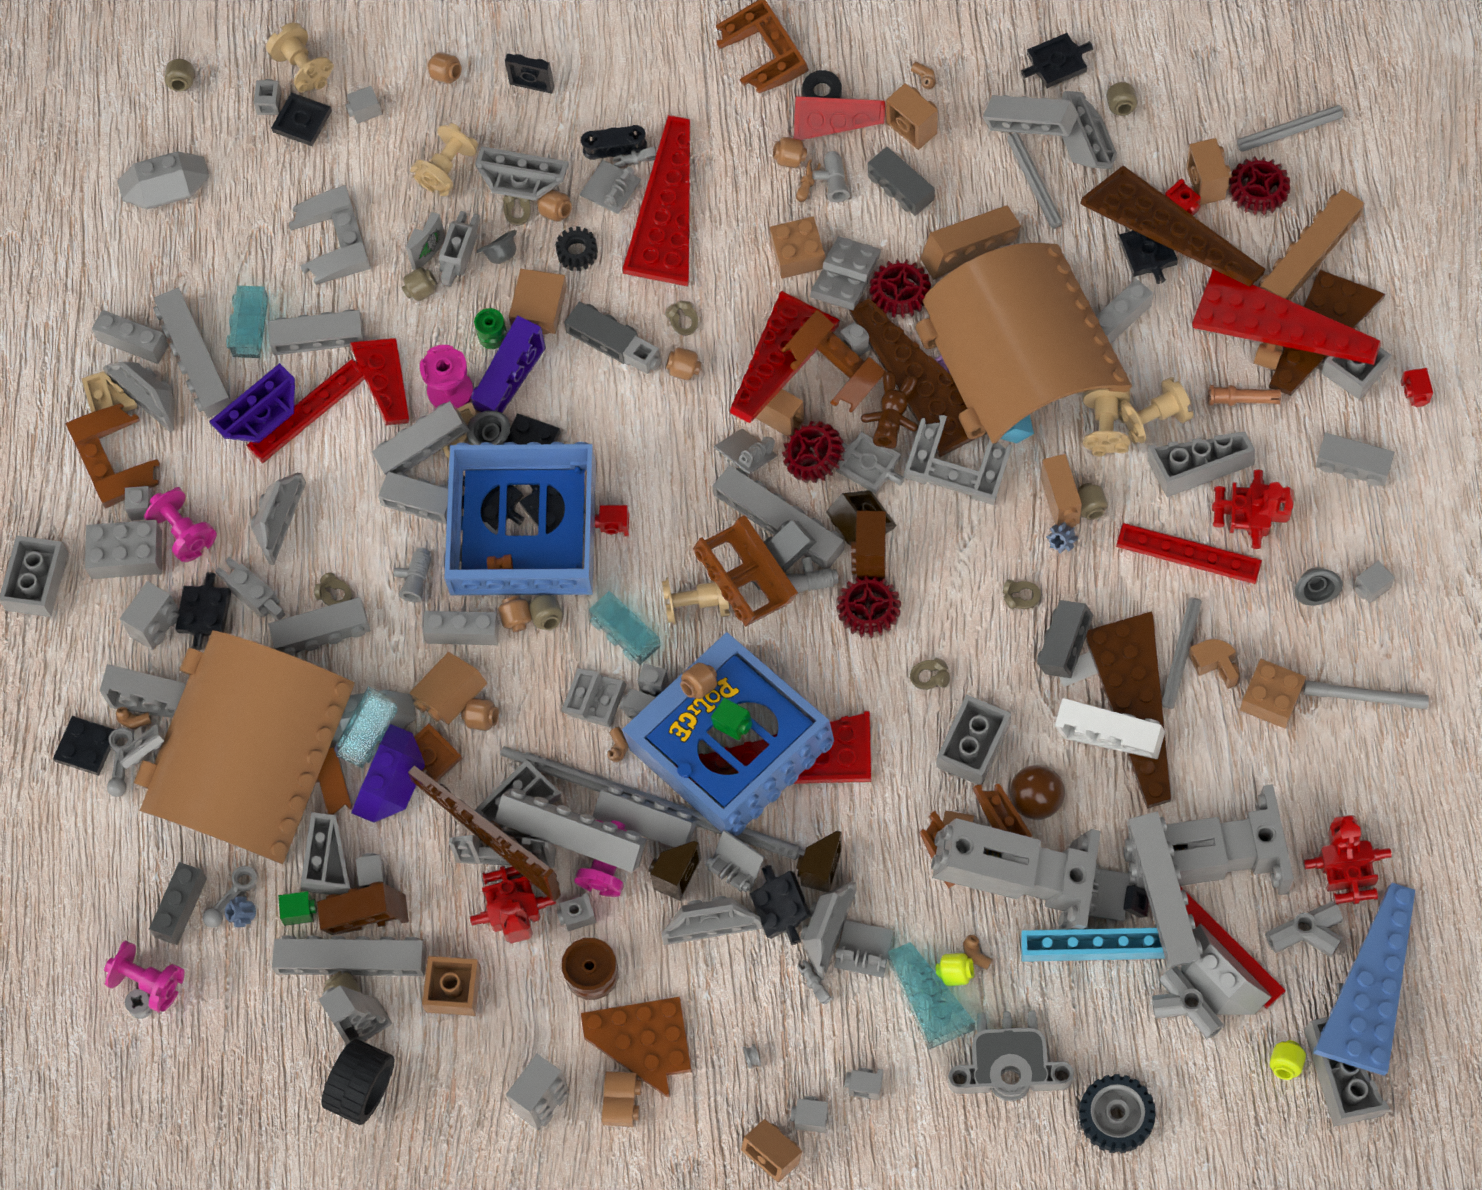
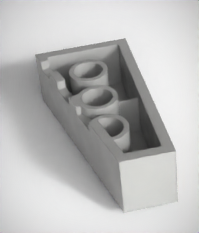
[318,985,393,1045]
[1304,1017,1390,1127]

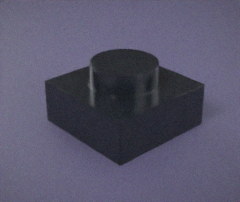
[1123,885,1149,918]

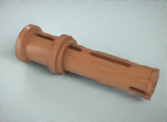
[1208,385,1281,406]

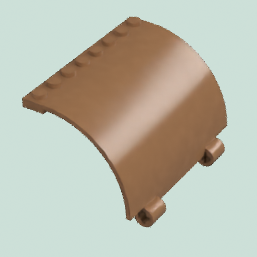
[915,243,1132,444]
[133,630,355,864]

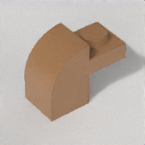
[1188,639,1240,689]

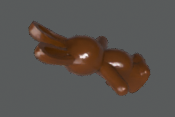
[861,371,918,449]

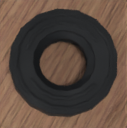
[802,70,842,98]

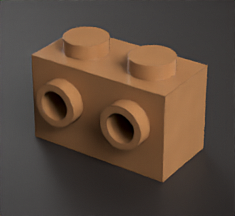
[741,1119,802,1183]

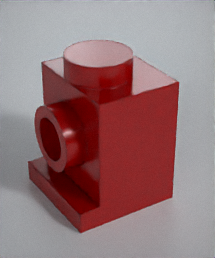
[1165,178,1201,216]
[1400,368,1433,407]
[595,505,629,536]

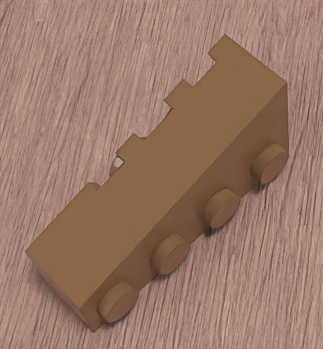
[920,205,1021,280]

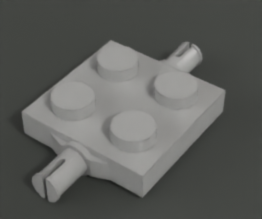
[836,431,905,494]

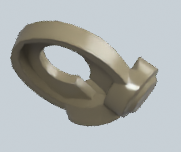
[502,195,531,226]
[665,301,698,336]
[314,573,352,606]
[1003,579,1041,610]
[910,657,950,690]

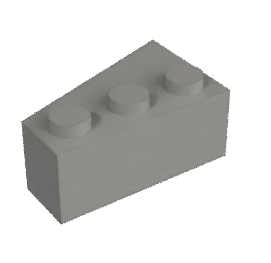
[474,759,561,828]

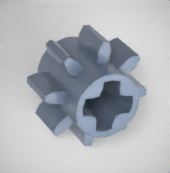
[1046,522,1078,554]
[225,896,256,927]

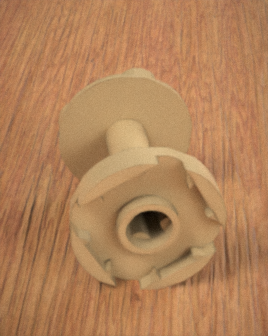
[266,22,334,93]
[410,123,478,196]
[1118,377,1193,444]
[1083,388,1130,457]
[662,577,730,625]

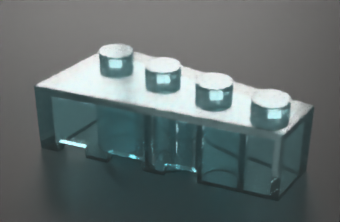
[888,942,975,1050]

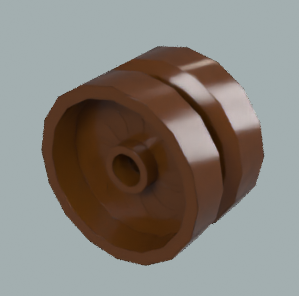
[562,938,619,1000]

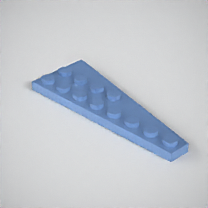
[1313,883,1415,1076]

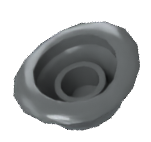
[477,230,517,264]
[466,411,510,445]
[1295,567,1343,606]

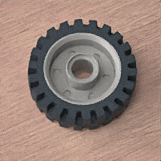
[1079,1074,1156,1153]

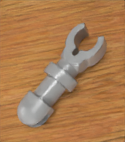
[613,147,656,167]
[797,960,832,1005]

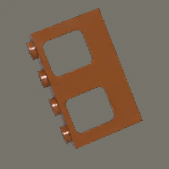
[693,515,798,627]

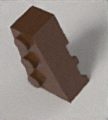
[851,511,886,582]
[317,881,409,935]

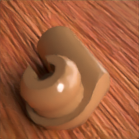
[911,62,936,90]
[116,707,152,729]
[607,727,629,762]
[963,935,992,970]

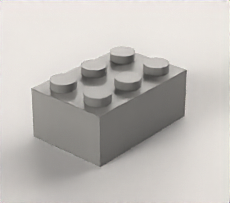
[85,520,162,579]
[0,535,68,617]
[936,694,1011,785]
[506,1054,569,1130]

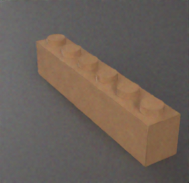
[1259,189,1365,301]

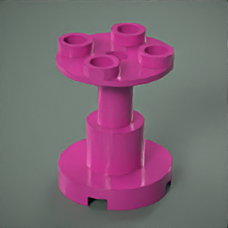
[420,345,473,408]
[144,487,217,562]
[574,820,627,897]
[104,940,185,1013]

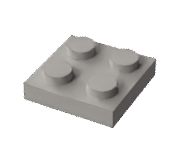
[823,236,881,282]
[810,269,869,310]

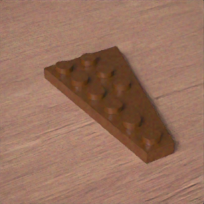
[1269,270,1385,396]

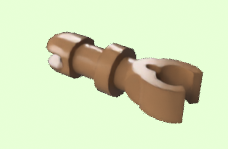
[796,160,821,202]

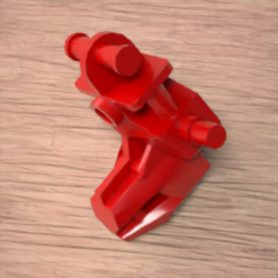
[1212,469,1294,549]
[1303,815,1392,905]
[470,866,556,944]

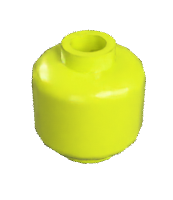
[936,953,974,986]
[1270,1040,1306,1080]

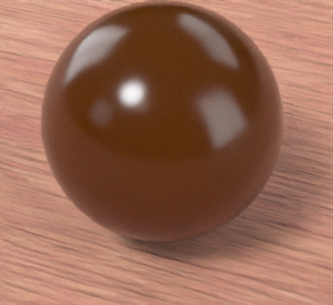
[1009,765,1065,820]

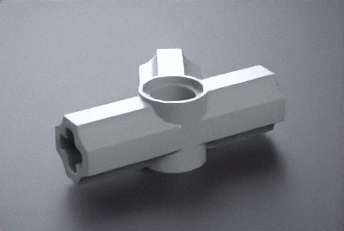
[1265,901,1343,957]
[1152,966,1224,1040]

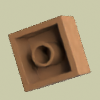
[886,83,938,150]
[1186,138,1231,205]
[769,216,825,279]
[1240,658,1306,729]
[422,956,481,1016]

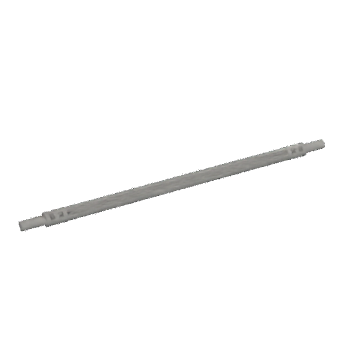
[501,746,805,860]

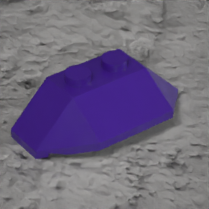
[209,363,295,443]
[351,724,425,823]

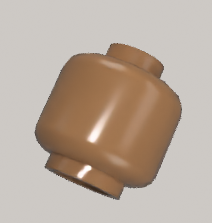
[428,52,462,84]
[773,137,807,168]
[537,189,572,222]
[666,347,701,381]
[498,595,532,632]
[680,662,717,699]
[461,698,499,731]

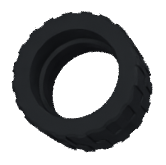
[321,1038,395,1125]

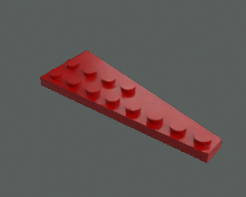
[622,115,690,287]
[1192,269,1381,365]
[730,291,840,423]
[675,711,871,786]

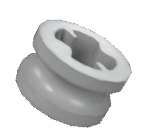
[743,1044,761,1069]

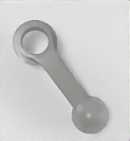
[107,728,134,797]
[203,866,257,928]

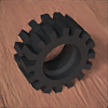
[555,226,598,271]

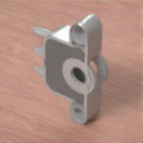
[948,1010,1074,1102]

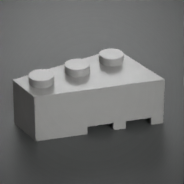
[301,812,350,895]

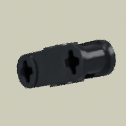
[581,125,647,160]

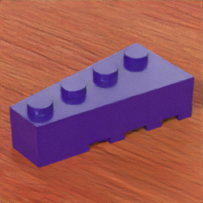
[471,315,546,413]

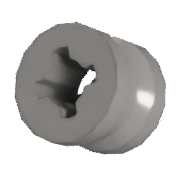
[125,989,152,1019]

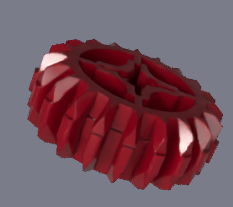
[1228,156,1291,216]
[869,258,931,319]
[782,420,846,484]
[836,575,901,639]

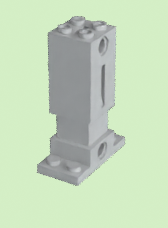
[1123,784,1294,895]
[931,818,1101,930]

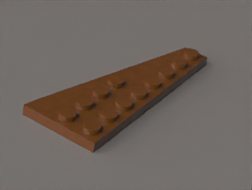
[1080,165,1266,287]
[849,298,987,457]
[1085,611,1171,809]
[408,765,561,902]

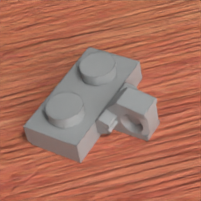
[119,723,165,769]

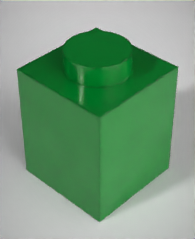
[711,698,752,741]
[278,891,317,926]

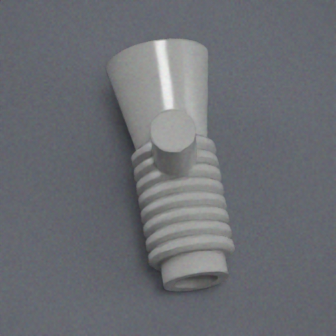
[812,151,850,202]
[393,548,431,602]
[786,557,839,593]

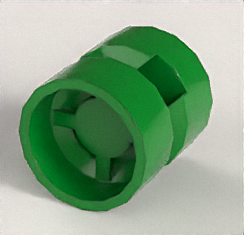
[474,308,507,349]

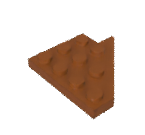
[581,997,692,1097]

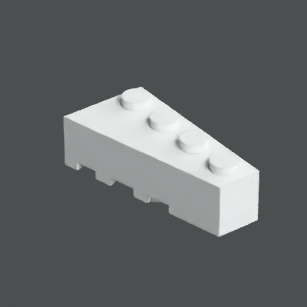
[1055,698,1165,759]

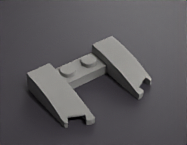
[289,185,371,285]
[904,415,1012,505]
[449,835,556,868]

